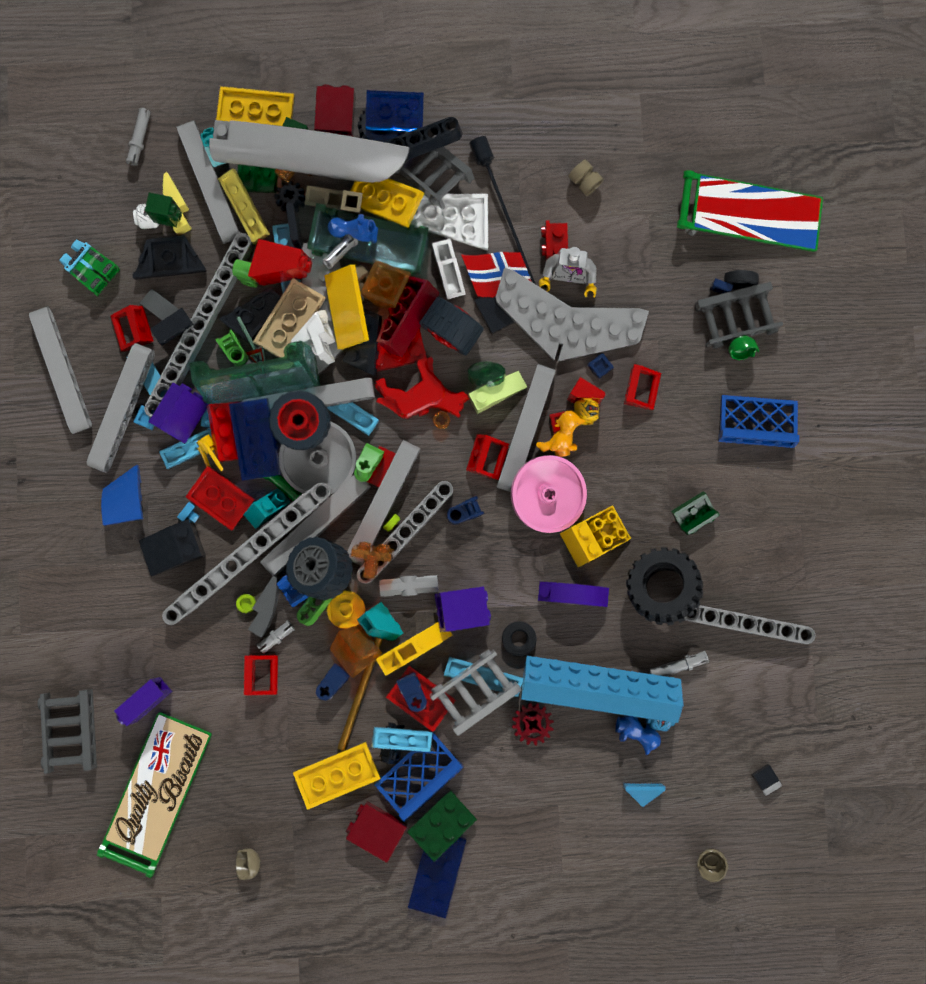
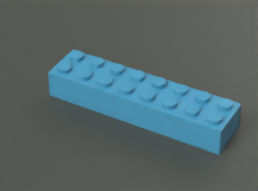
[521,656,683,723]

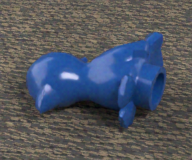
[327,214,378,243]
[615,715,661,755]

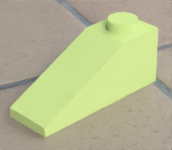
[469,371,527,414]

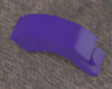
[538,582,609,607]

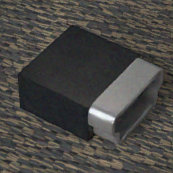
[751,764,782,796]

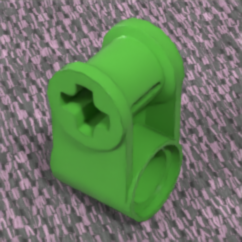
[232,259,257,288]
[215,329,248,367]
[354,443,384,482]

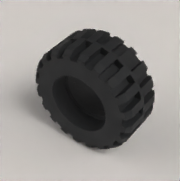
[626,547,703,625]

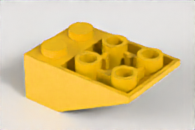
[560,505,631,567]

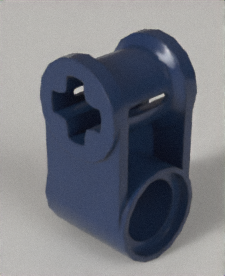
[446,496,485,525]
[316,663,351,700]
[396,672,427,712]

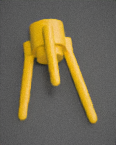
[196,434,223,471]

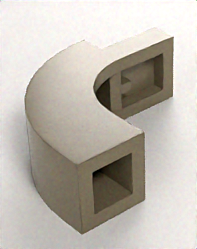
[305,185,363,213]

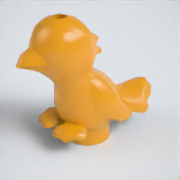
[536,410,585,457]

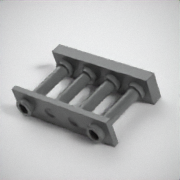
[395,127,474,210]
[694,282,783,349]
[38,689,97,774]

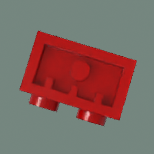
[541,220,568,262]

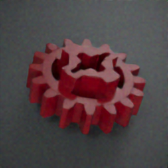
[512,702,554,746]

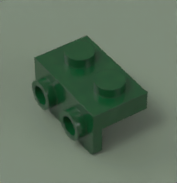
[671,491,720,535]

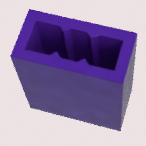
[149,383,209,444]
[434,586,491,632]
[114,677,173,726]

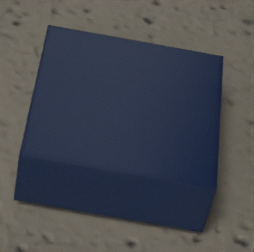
[710,278,733,294]
[587,353,614,380]

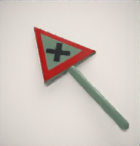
[237,317,268,375]

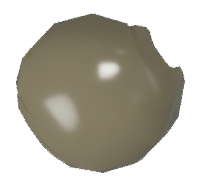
[697,848,728,882]
[236,849,261,880]

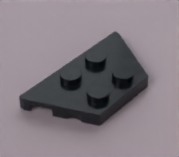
[132,235,207,280]

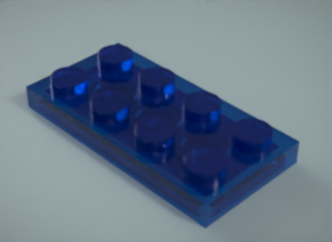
[229,398,281,481]
[408,837,466,918]

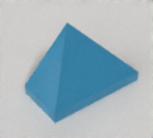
[623,783,665,807]

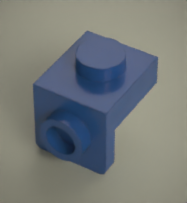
[277,575,309,607]

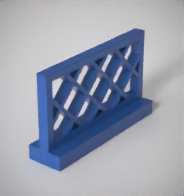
[718,395,799,448]
[374,732,464,821]

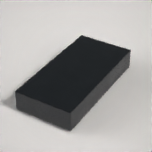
[150,308,194,346]

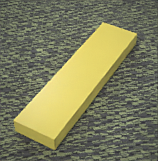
[218,168,270,244]

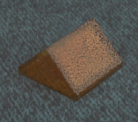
[360,260,411,308]
[330,624,382,678]

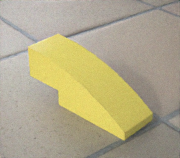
[163,172,191,236]

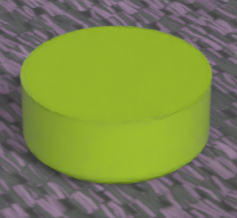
[383,514,400,532]
[236,594,256,613]

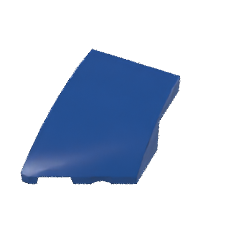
[101,465,143,526]

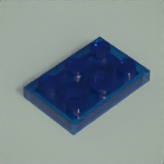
[366,90,424,131]

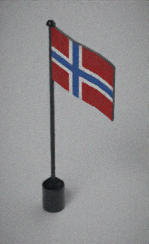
[461,136,536,297]

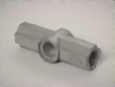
[379,575,439,597]

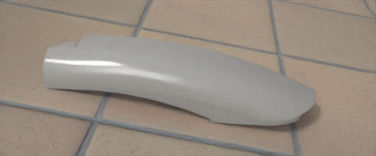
[209,120,409,183]

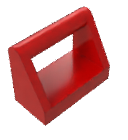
[110,305,154,352]
[624,364,662,410]
[567,377,605,404]
[466,434,510,480]
[244,655,278,695]

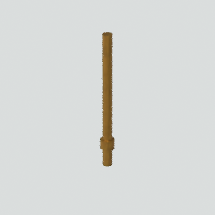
[337,637,383,751]

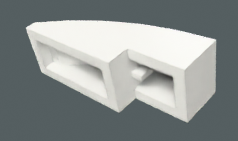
[431,238,466,299]

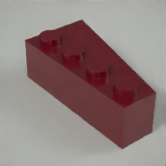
[377,274,440,357]

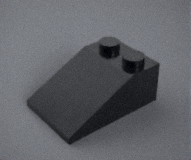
[139,519,206,577]

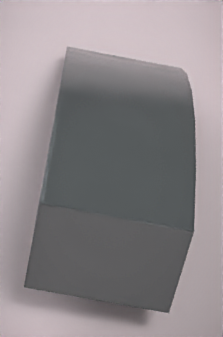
[140,289,191,336]
[248,576,279,638]

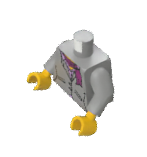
[539,247,597,298]

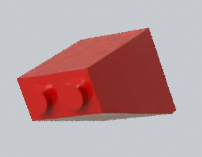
[248,239,312,286]

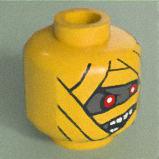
[574,398,599,425]

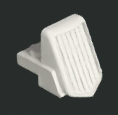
[290,310,336,365]

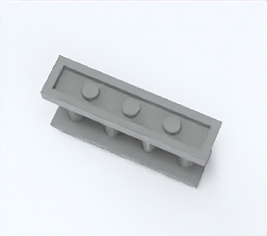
[430,649,522,736]

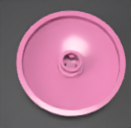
[511,456,587,533]

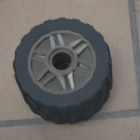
[286,537,353,600]

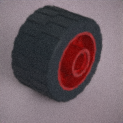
[420,297,484,356]
[269,390,331,450]

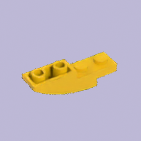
[376,622,453,676]

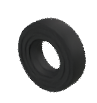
[724,270,759,289]
[502,621,537,656]

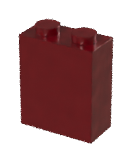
[314,84,356,137]
[345,801,408,863]

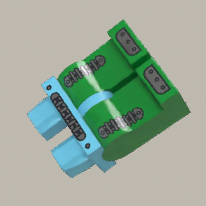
[59,240,120,297]

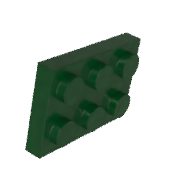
[407,790,477,862]

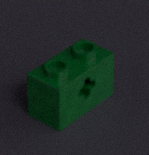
[145,192,182,227]

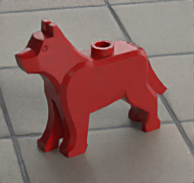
[374,357,470,419]

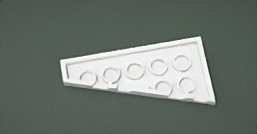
[410,194,488,251]

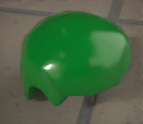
[728,335,760,360]

